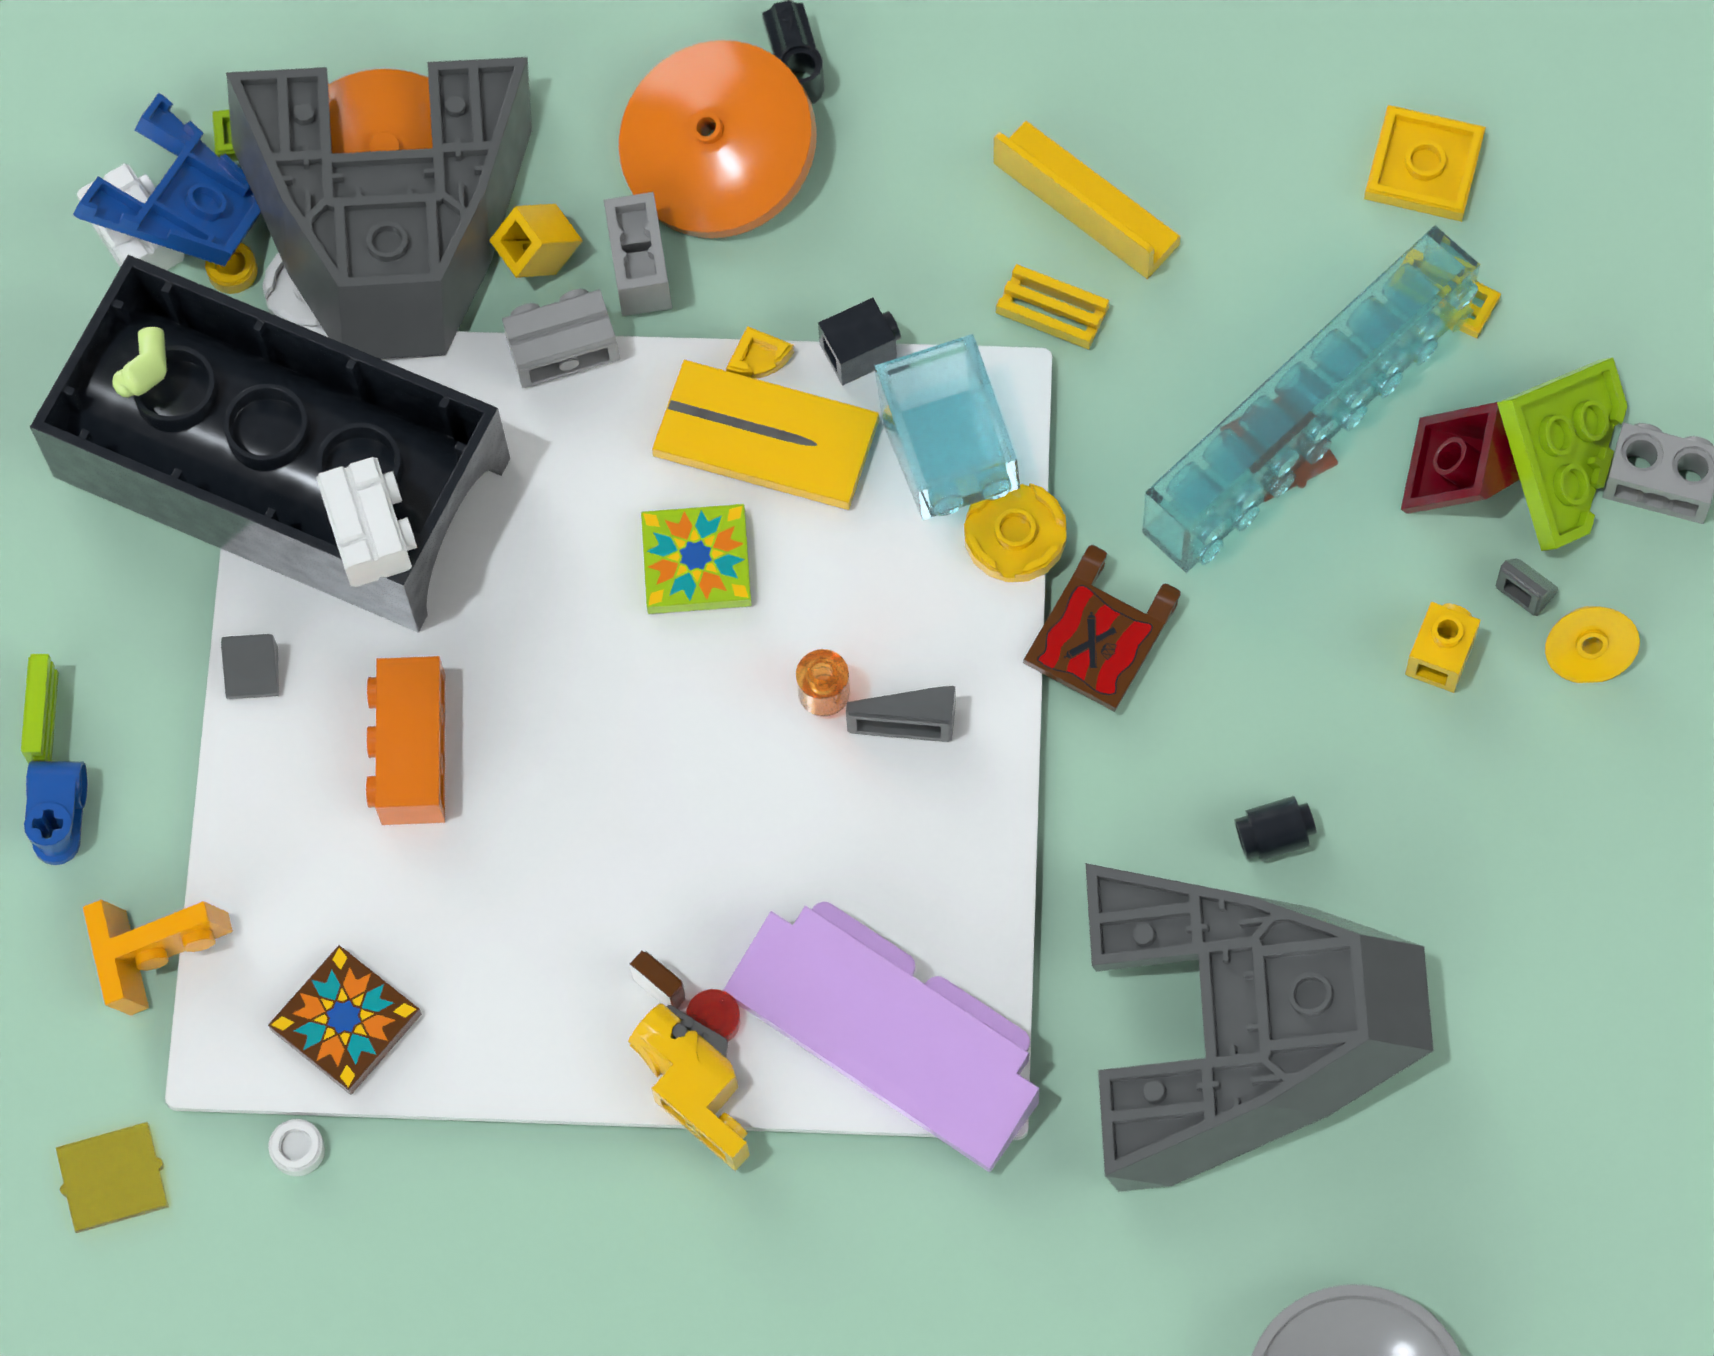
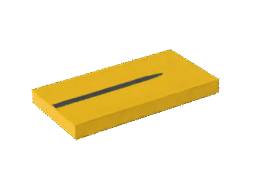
[652,359,879,510]

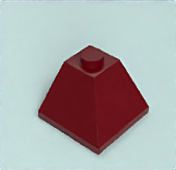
[1401,402,1520,514]

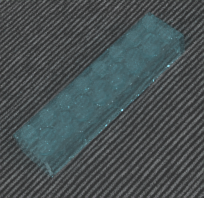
[1142,225,1480,573]

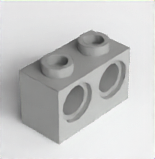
[604,192,672,317]
[1602,422,1714,524]

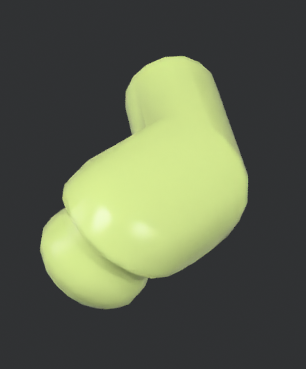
[112,327,167,398]

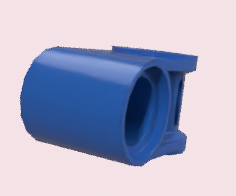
[24,761,88,865]

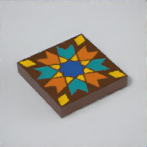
[268,945,422,1095]

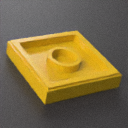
[1364,105,1486,222]

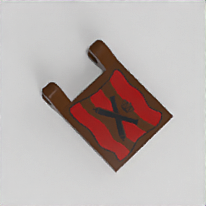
[1023,545,1181,712]

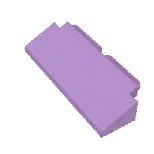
[723,902,1039,1173]

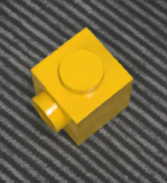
[489,204,583,278]
[1405,602,1481,693]

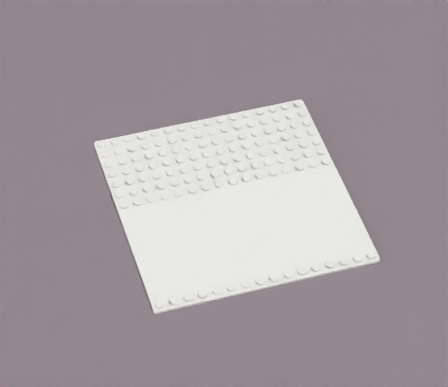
[165,327,1052,1140]

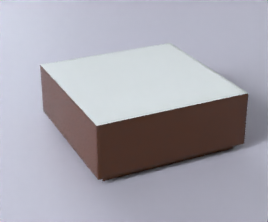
[629,951,686,1009]

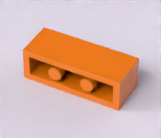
[366,656,445,825]

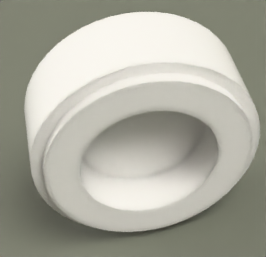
[268,1119,325,1176]

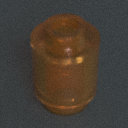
[796,649,850,716]

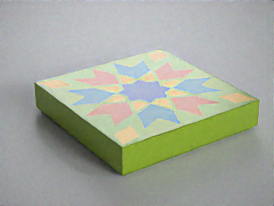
[641,504,752,614]

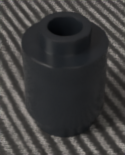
[1234,796,1317,861]

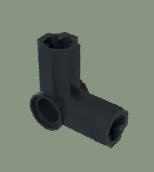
[762,0,824,104]

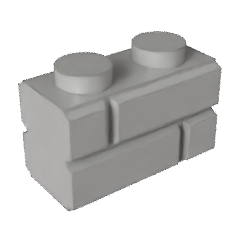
[502,289,620,388]

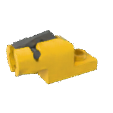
[628,1003,750,1171]

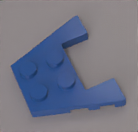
[73,92,261,267]

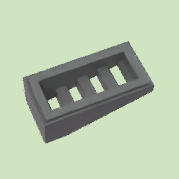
[846,686,956,742]

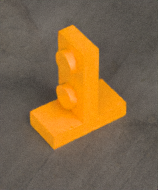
[83,900,233,1016]

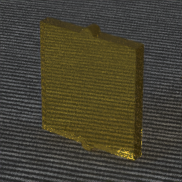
[55,1122,169,1233]

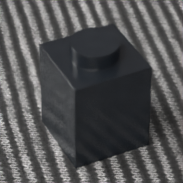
[818,298,901,386]

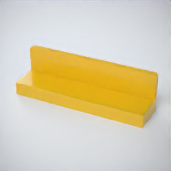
[994,121,1180,280]

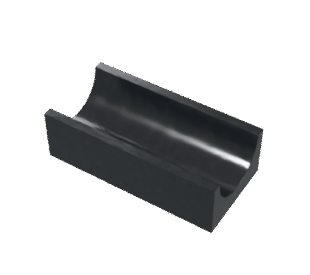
[30,254,510,633]

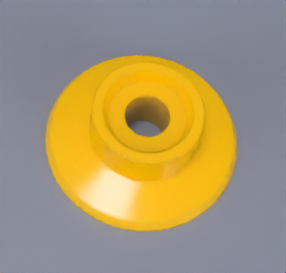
[1545,606,1640,683]

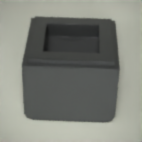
[1495,559,1558,616]
[221,634,279,699]

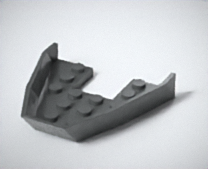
[226,57,532,359]
[1085,863,1433,1192]

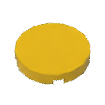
[964,481,1067,582]

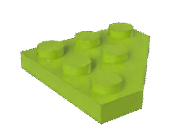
[1497,357,1628,551]

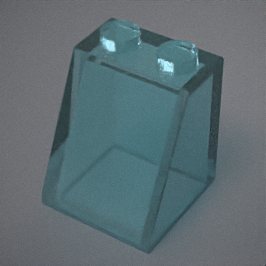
[874,334,1020,520]

